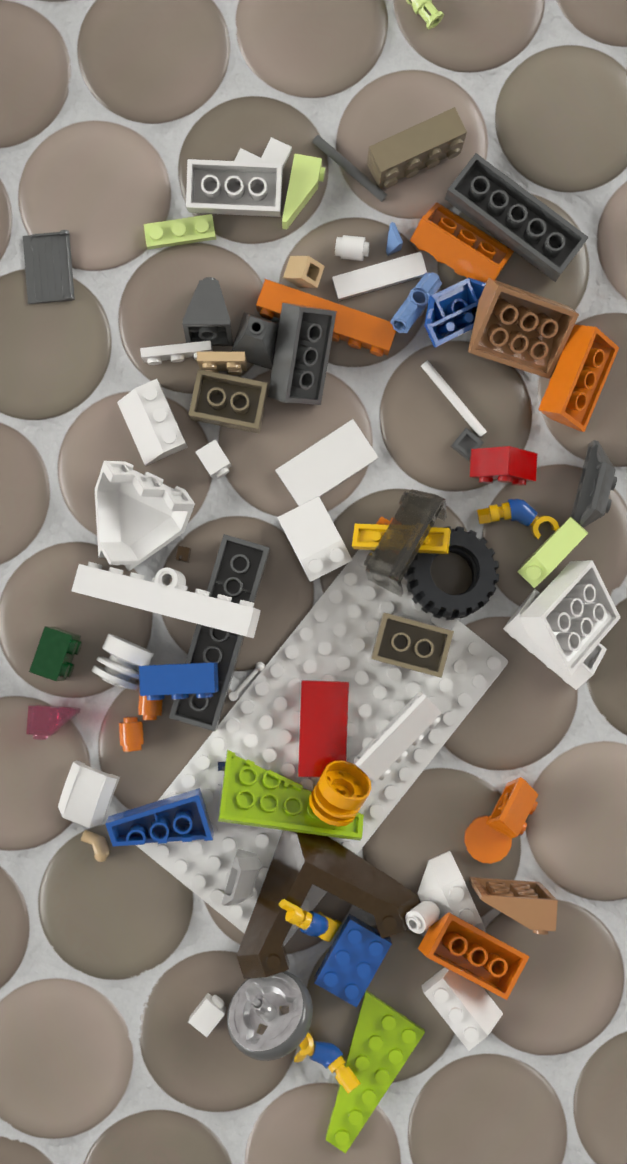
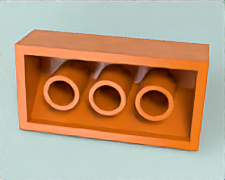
[410,202,514,283]
[538,324,619,432]
[418,912,530,1000]

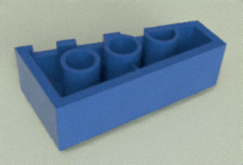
[105,788,214,846]

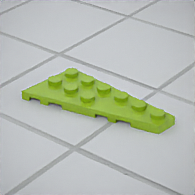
[218,750,364,841]
[326,990,425,1154]

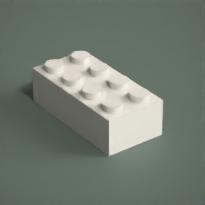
[186,159,283,217]

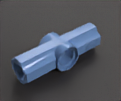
[390,272,442,333]

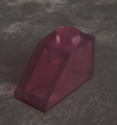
[26,705,80,740]

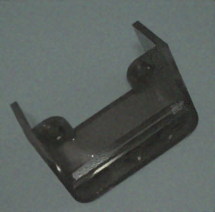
[364,489,447,597]

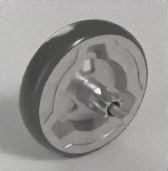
[227,971,313,1061]

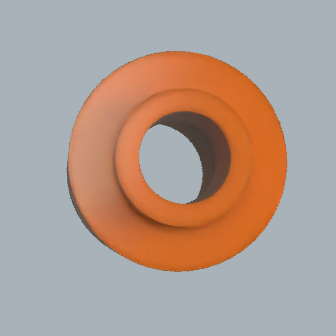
[138,692,163,720]
[119,717,144,752]

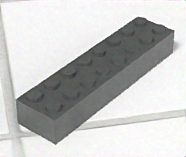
[169,534,270,731]

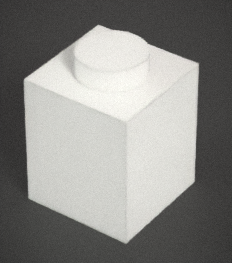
[196,440,231,479]
[188,993,226,1037]

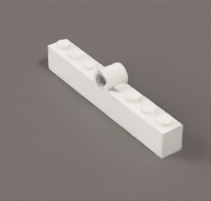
[72,562,261,638]

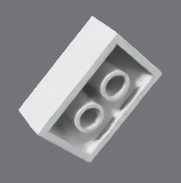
[117,379,188,466]
[421,967,503,1051]

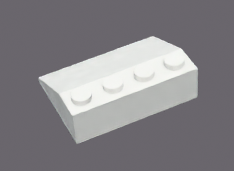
[519,560,621,676]

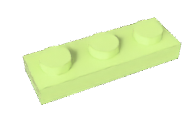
[143,214,216,250]

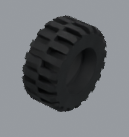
[405,526,499,620]

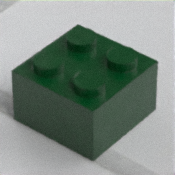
[29,626,82,681]

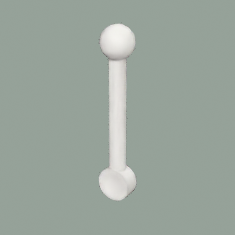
[229,662,265,701]

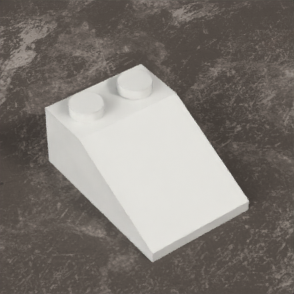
[277,496,353,582]

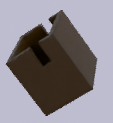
[175,546,191,563]

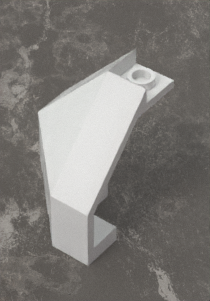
[95,461,195,572]

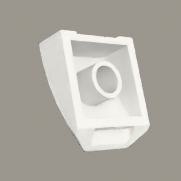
[58,760,120,828]

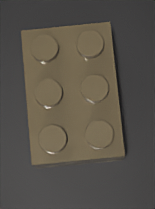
[189,369,269,433]
[370,613,454,678]

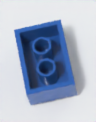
[139,662,219,700]
[314,914,392,1008]

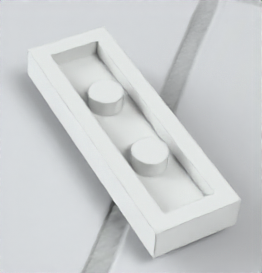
[140,341,213,365]

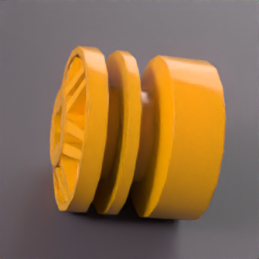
[309,760,371,827]

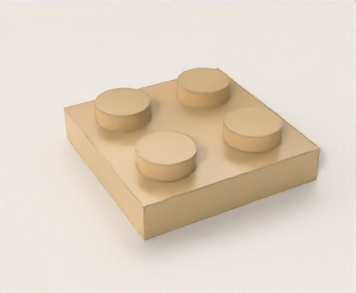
[197,352,247,375]

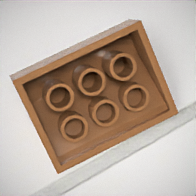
[468,278,579,379]
[469,877,558,935]

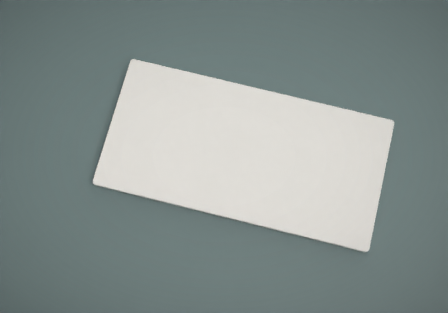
[136,549,508,946]

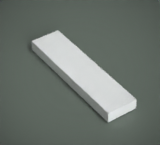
[332,251,427,301]

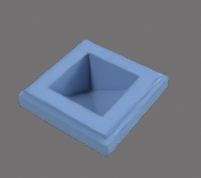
[386,222,403,256]

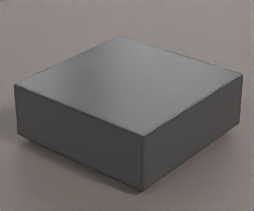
[451,428,484,461]

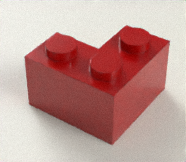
[470,446,538,486]

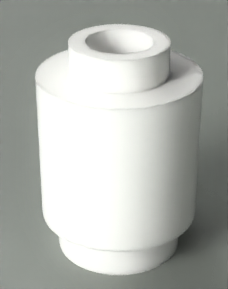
[335,235,370,261]
[405,901,440,934]

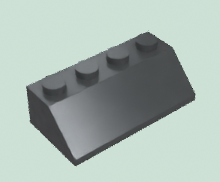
[268,303,337,405]

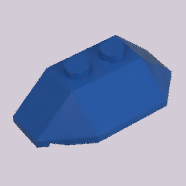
[424,278,486,348]

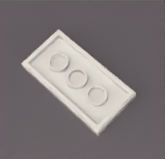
[275,419,379,506]

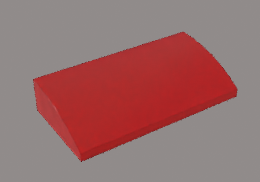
[298,680,349,777]

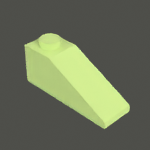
[282,154,326,230]
[517,517,588,588]

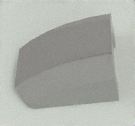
[222,849,263,906]

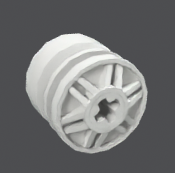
[91,634,154,691]

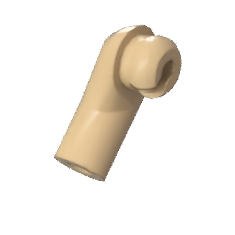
[81,830,110,862]

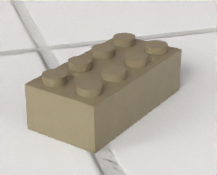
[367,107,467,188]

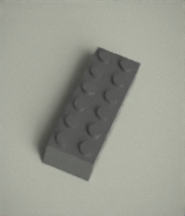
[445,153,589,282]

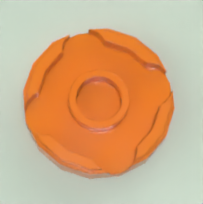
[464,815,512,864]

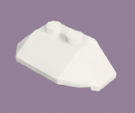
[417,851,487,933]

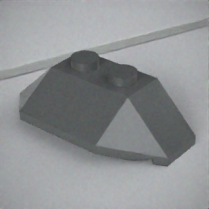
[571,440,617,528]

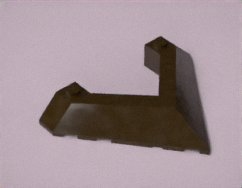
[237,830,420,979]

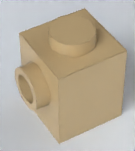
[283,256,325,288]

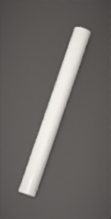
[421,360,487,437]

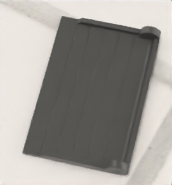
[23,230,75,304]

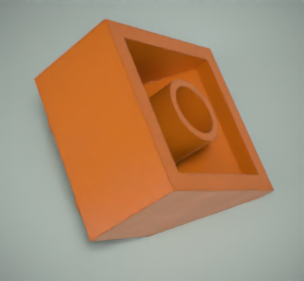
[487,777,539,839]

